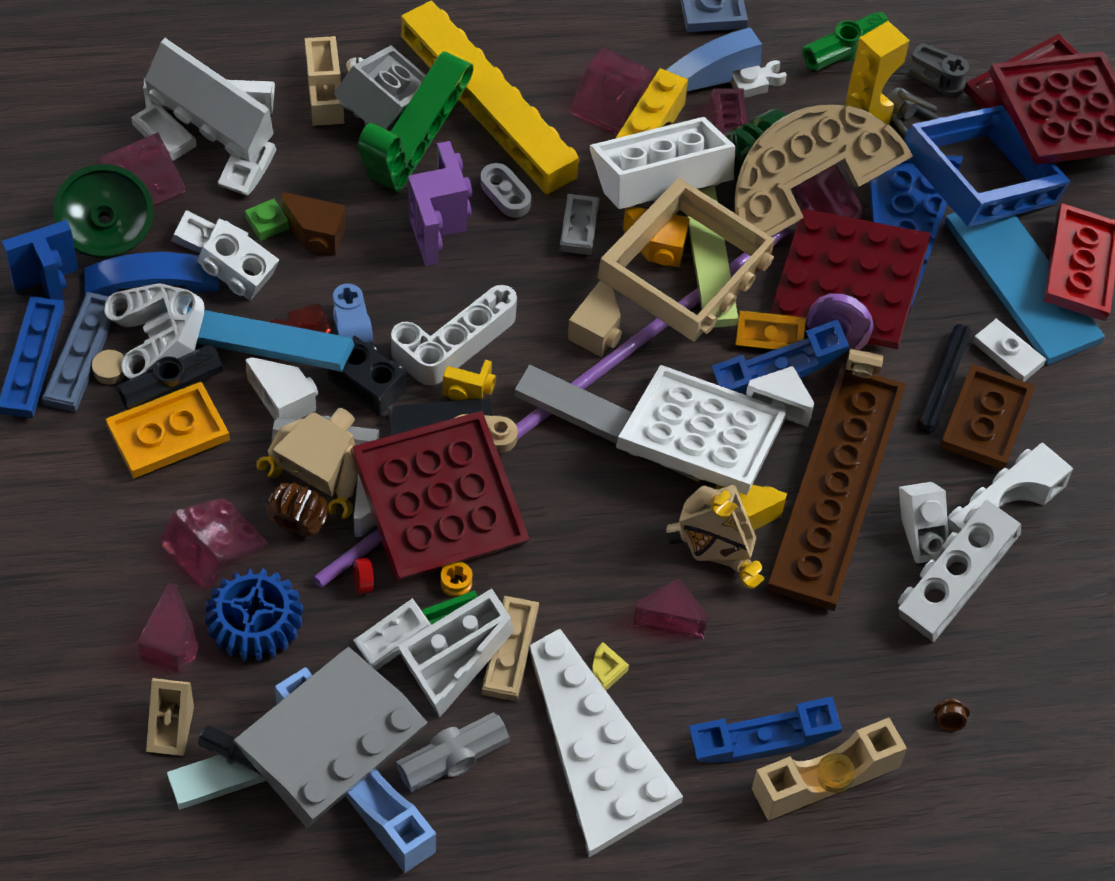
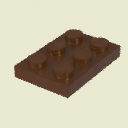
[940,364,1036,470]

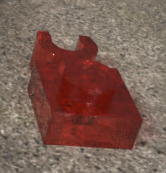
[270,303,331,334]

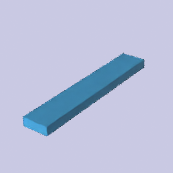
[187,307,354,372]

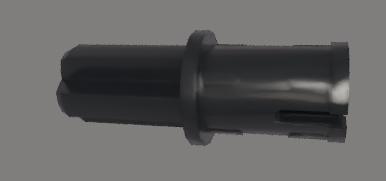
[198,726,262,776]

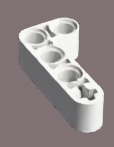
[391,285,517,386]

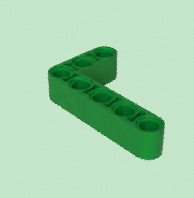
[358,51,474,192]

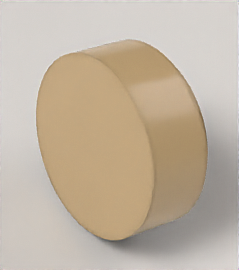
[92,350,125,384]

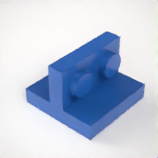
[2,220,78,303]

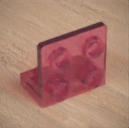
[94,132,186,206]
[159,498,267,589]

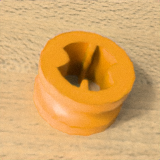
[440,562,473,597]

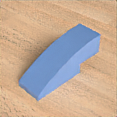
[666,27,762,91]

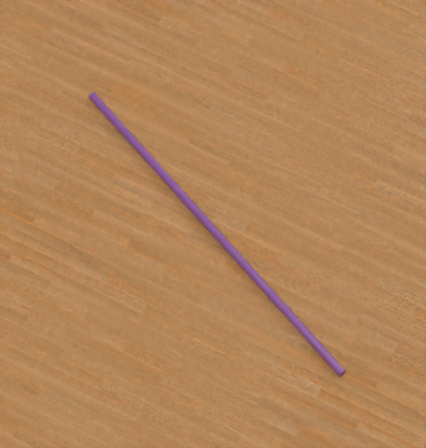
[313,227,790,588]

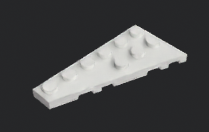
[529,629,683,857]

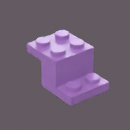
[408,141,472,266]

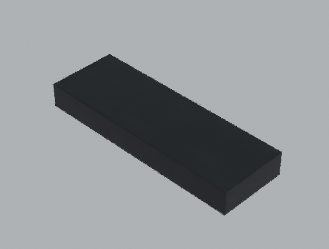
[388,398,492,435]

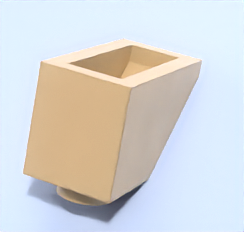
[568,280,622,357]

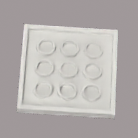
[616,365,787,495]

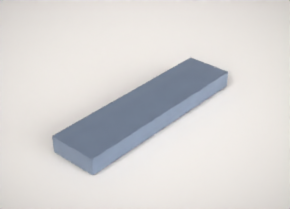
[42,292,119,412]

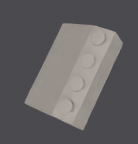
[233,646,428,828]

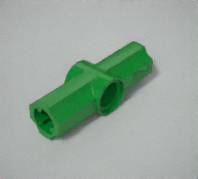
[802,12,889,71]

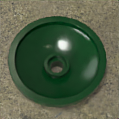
[53,164,154,258]

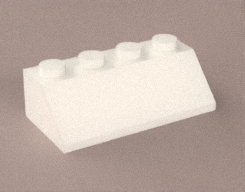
[145,38,274,162]
[590,117,735,209]

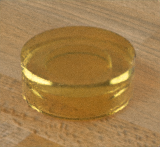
[817,753,855,793]

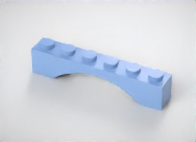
[275,667,436,873]

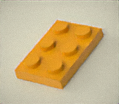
[105,382,230,479]

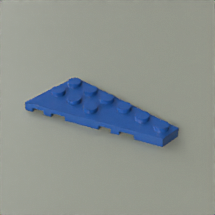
[869,155,963,314]

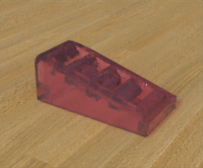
[710,88,748,135]

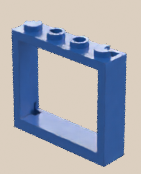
[903,105,1071,227]

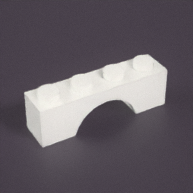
[948,442,1073,548]

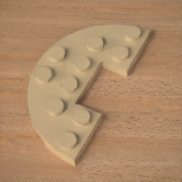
[735,105,913,236]

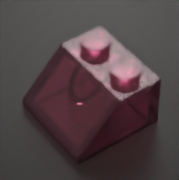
[570,47,657,134]

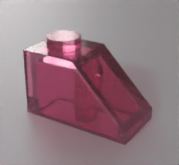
[793,164,866,219]
[137,583,198,673]

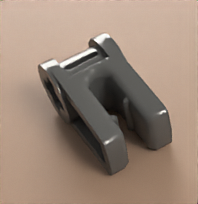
[909,43,969,97]

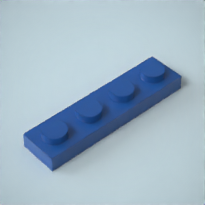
[0,296,65,418]

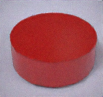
[353,558,374,595]

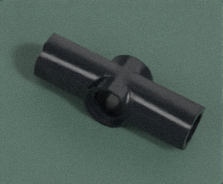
[117,345,223,410]

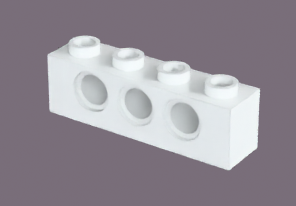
[898,499,1021,642]

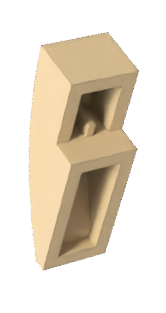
[305,36,344,126]

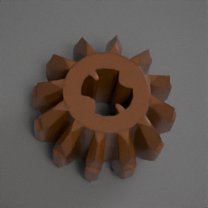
[266,483,329,537]

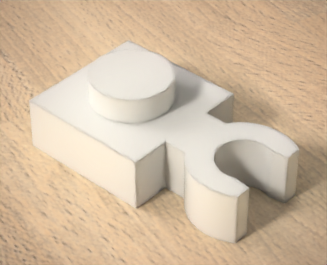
[730,60,787,99]

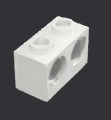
[197,221,279,301]

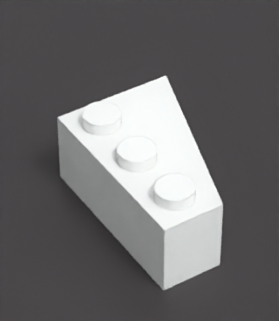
[397,589,514,718]

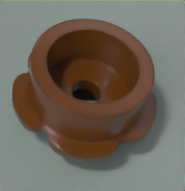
[933,698,970,732]

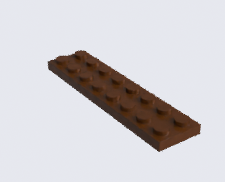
[767,364,906,611]

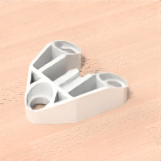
[104,283,204,379]

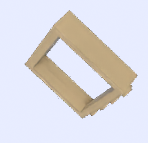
[598,177,775,342]

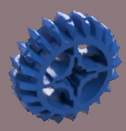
[204,567,303,662]

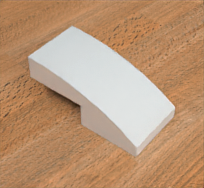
[218,142,277,196]
[171,210,248,256]

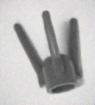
[887,87,939,138]

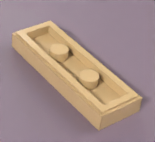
[482,596,539,702]

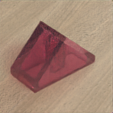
[633,578,708,639]

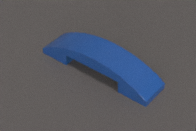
[85,252,219,297]
[712,319,850,394]
[689,696,842,763]

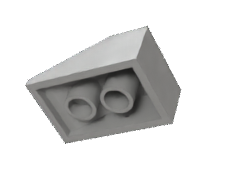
[334,45,426,131]

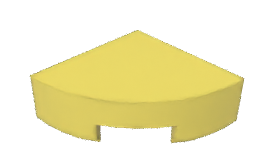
[592,642,629,690]

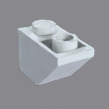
[899,482,949,563]

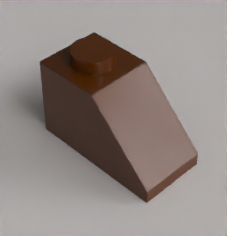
[281,192,347,256]

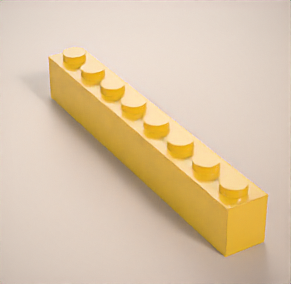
[401,0,579,195]

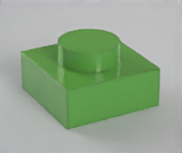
[245,199,289,241]

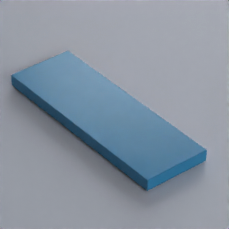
[944,212,1105,365]

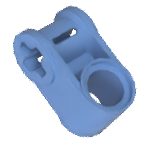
[333,284,373,344]

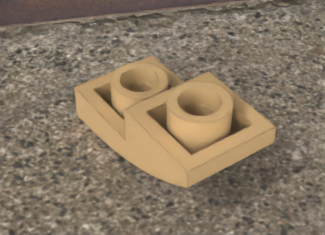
[845,349,883,378]

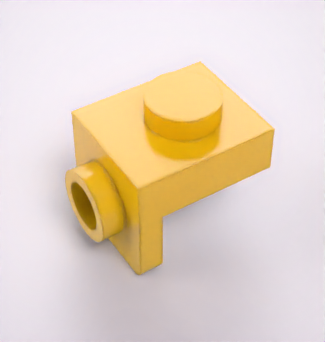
[442,360,496,401]

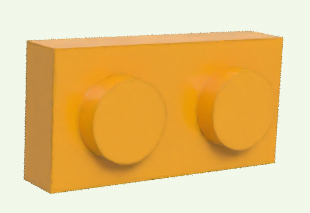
[735,310,806,349]

